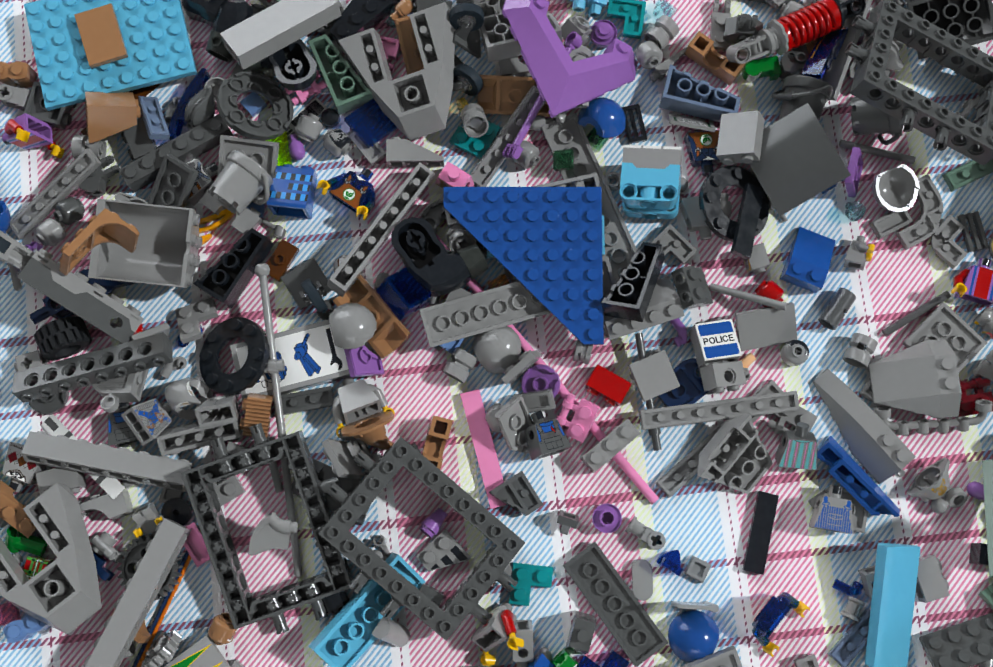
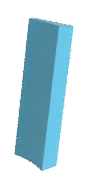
[865,542,921,667]
[308,552,426,667]

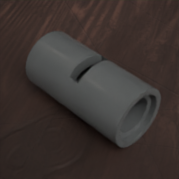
[818,288,856,330]

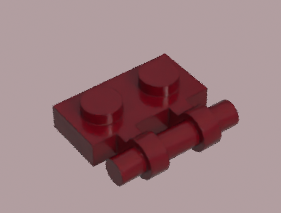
[955,378,993,418]

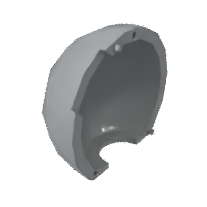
[872,164,920,212]
[329,303,377,349]
[472,326,522,374]

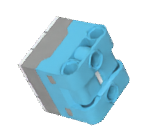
[619,145,682,220]

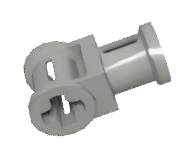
[625,516,666,550]

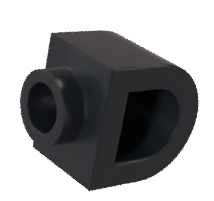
[322,591,349,615]

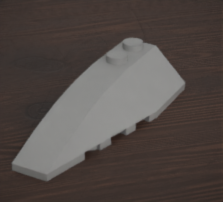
[812,368,916,484]

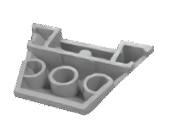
[697,413,773,494]

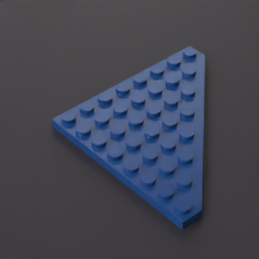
[443,187,604,345]

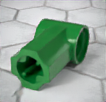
[5,526,48,557]

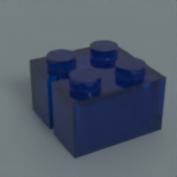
[376,267,433,321]

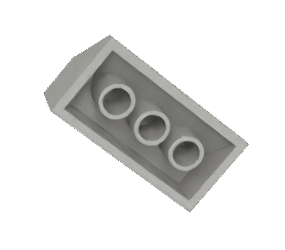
[603,276,685,340]

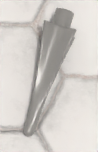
[649,47,687,82]

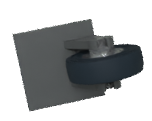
[449,3,484,59]
[422,55,483,96]
[280,257,333,313]

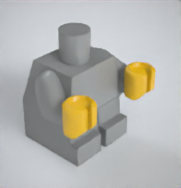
[844,236,875,271]
[131,502,164,538]

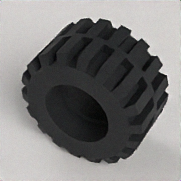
[34,316,92,360]

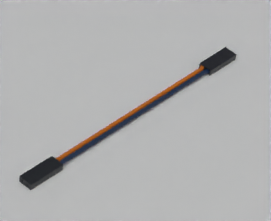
[132,525,202,667]

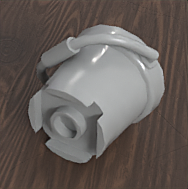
[208,150,273,216]

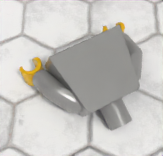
[332,377,395,438]

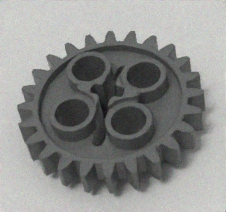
[117,534,183,601]

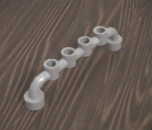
[875,399,993,435]

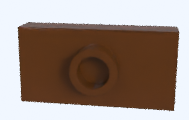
[267,239,300,282]

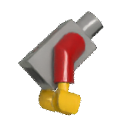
[471,602,524,666]

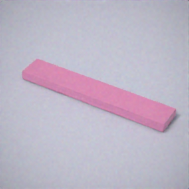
[460,389,507,509]

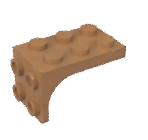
[59,208,139,276]

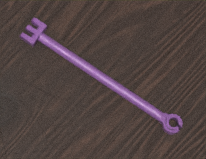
[502,31,583,159]

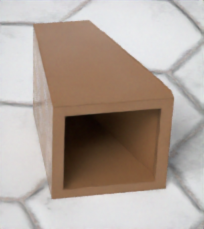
[85,92,141,143]

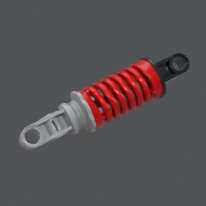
[726,0,866,64]

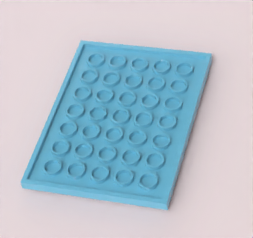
[24,0,197,111]

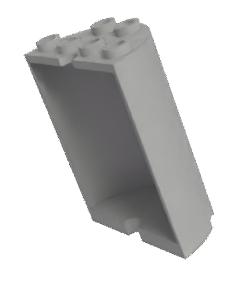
[88,198,202,288]

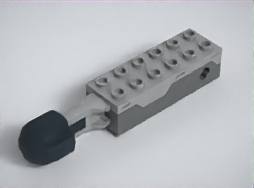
[0,230,144,343]

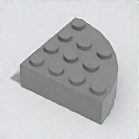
[471,0,562,63]

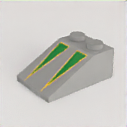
[164,635,230,667]

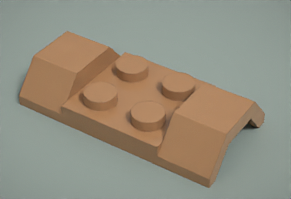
[477,75,550,117]
[333,274,411,359]

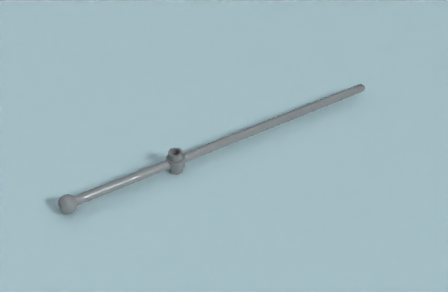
[254,263,302,578]

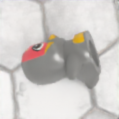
[973,307,993,339]

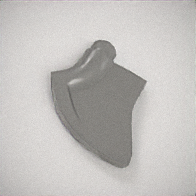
[249,512,298,556]

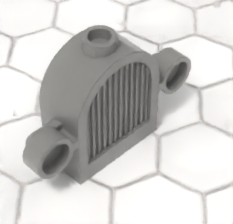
[91,369,149,413]

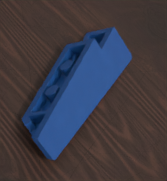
[817,436,900,517]

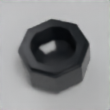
[321,108,340,128]

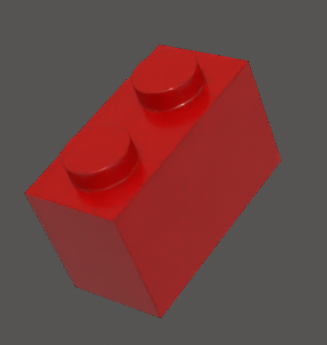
[584,364,632,407]

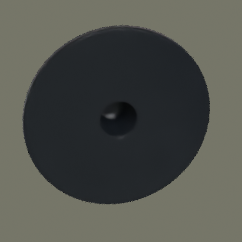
[161,498,192,526]

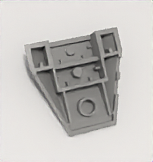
[868,339,962,419]

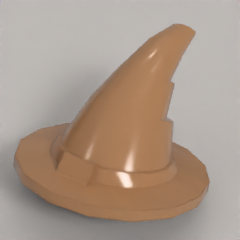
[340,412,394,450]

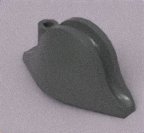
[184,86,215,130]

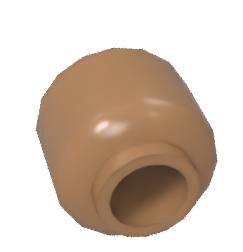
[208,613,237,645]

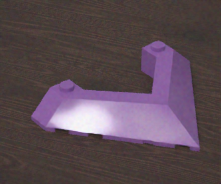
[502,0,637,118]

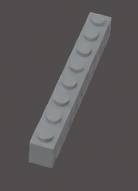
[326,162,435,297]
[21,431,193,492]
[83,518,191,667]

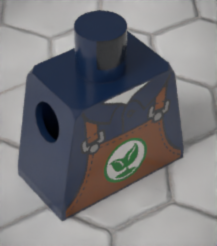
[684,130,720,176]

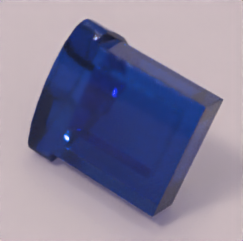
[656,550,683,576]

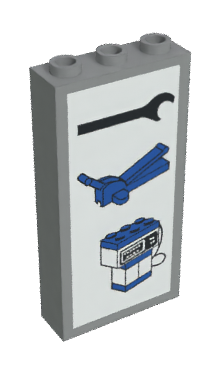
[230,319,350,400]

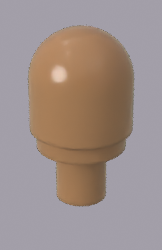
[390,0,413,22]

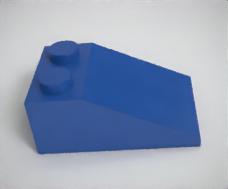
[780,227,836,293]

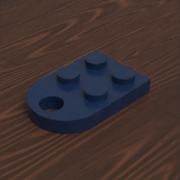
[657,358,709,407]

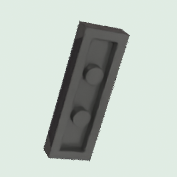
[273,386,334,416]

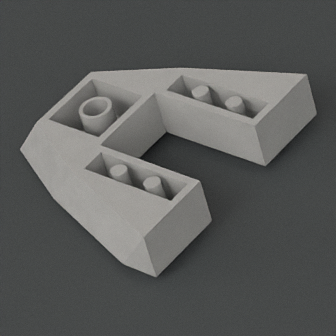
[338,2,456,141]
[0,483,102,634]

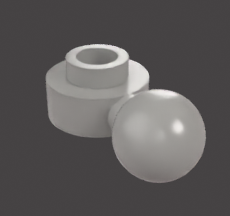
[931,487,968,514]

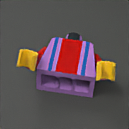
[2,113,65,159]
[951,258,993,307]

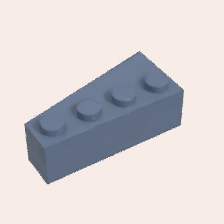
[659,64,741,122]

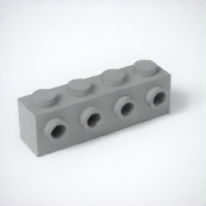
[156,415,243,456]

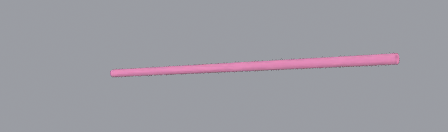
[418,216,659,505]

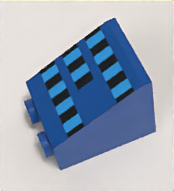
[266,164,318,219]

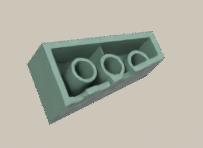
[308,34,374,115]

